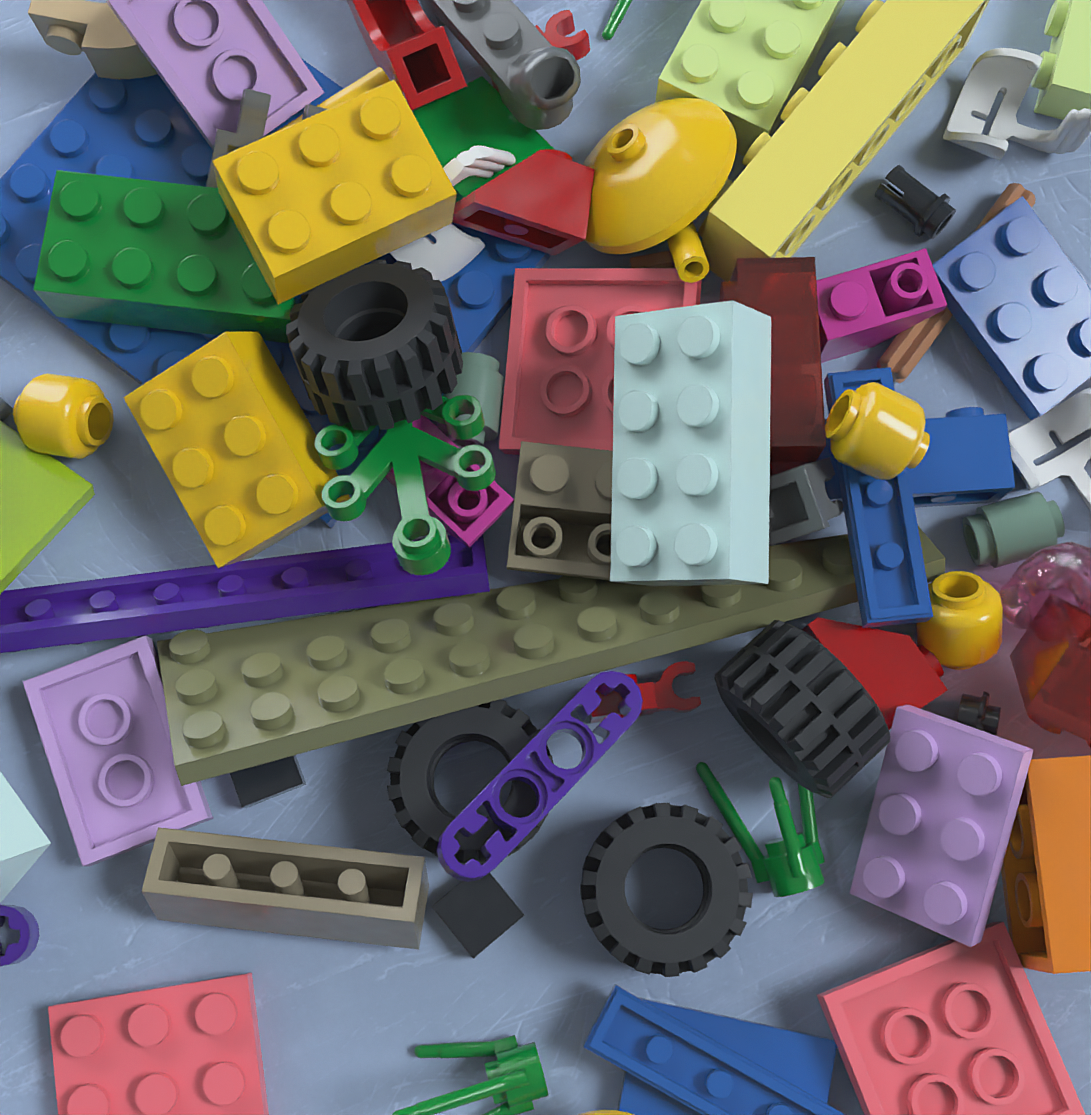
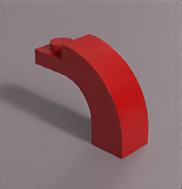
[347,0,467,110]

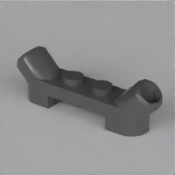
[420,0,581,130]

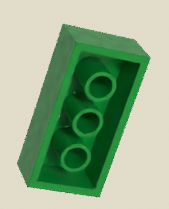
[33,170,303,343]

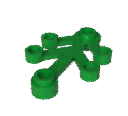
[315,395,496,575]

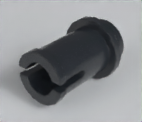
[874,165,956,239]

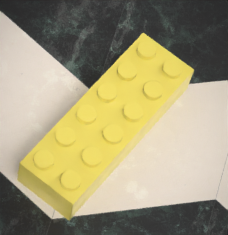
[698,0,990,303]

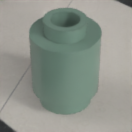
[436,352,504,449]
[962,491,1065,568]

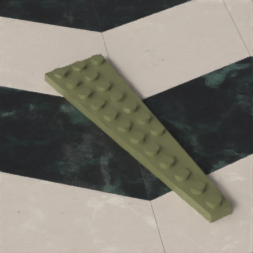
[157,526,946,786]

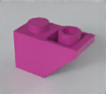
[796,248,947,365]
[385,415,514,548]

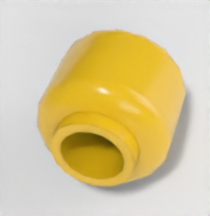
[13,373,114,459]
[825,382,930,480]
[916,571,1003,670]

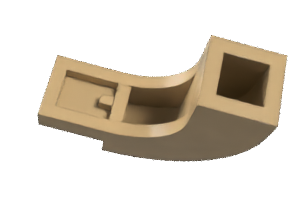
[28,0,158,79]

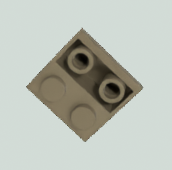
[507,441,613,580]

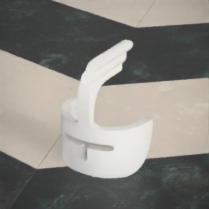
[943,48,1091,161]
[390,146,516,282]
[1008,388,1091,511]

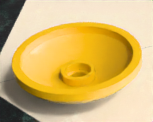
[582,98,737,254]

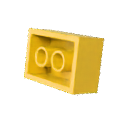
[212,79,457,304]
[123,332,351,568]

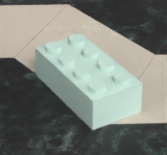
[610,300,771,586]

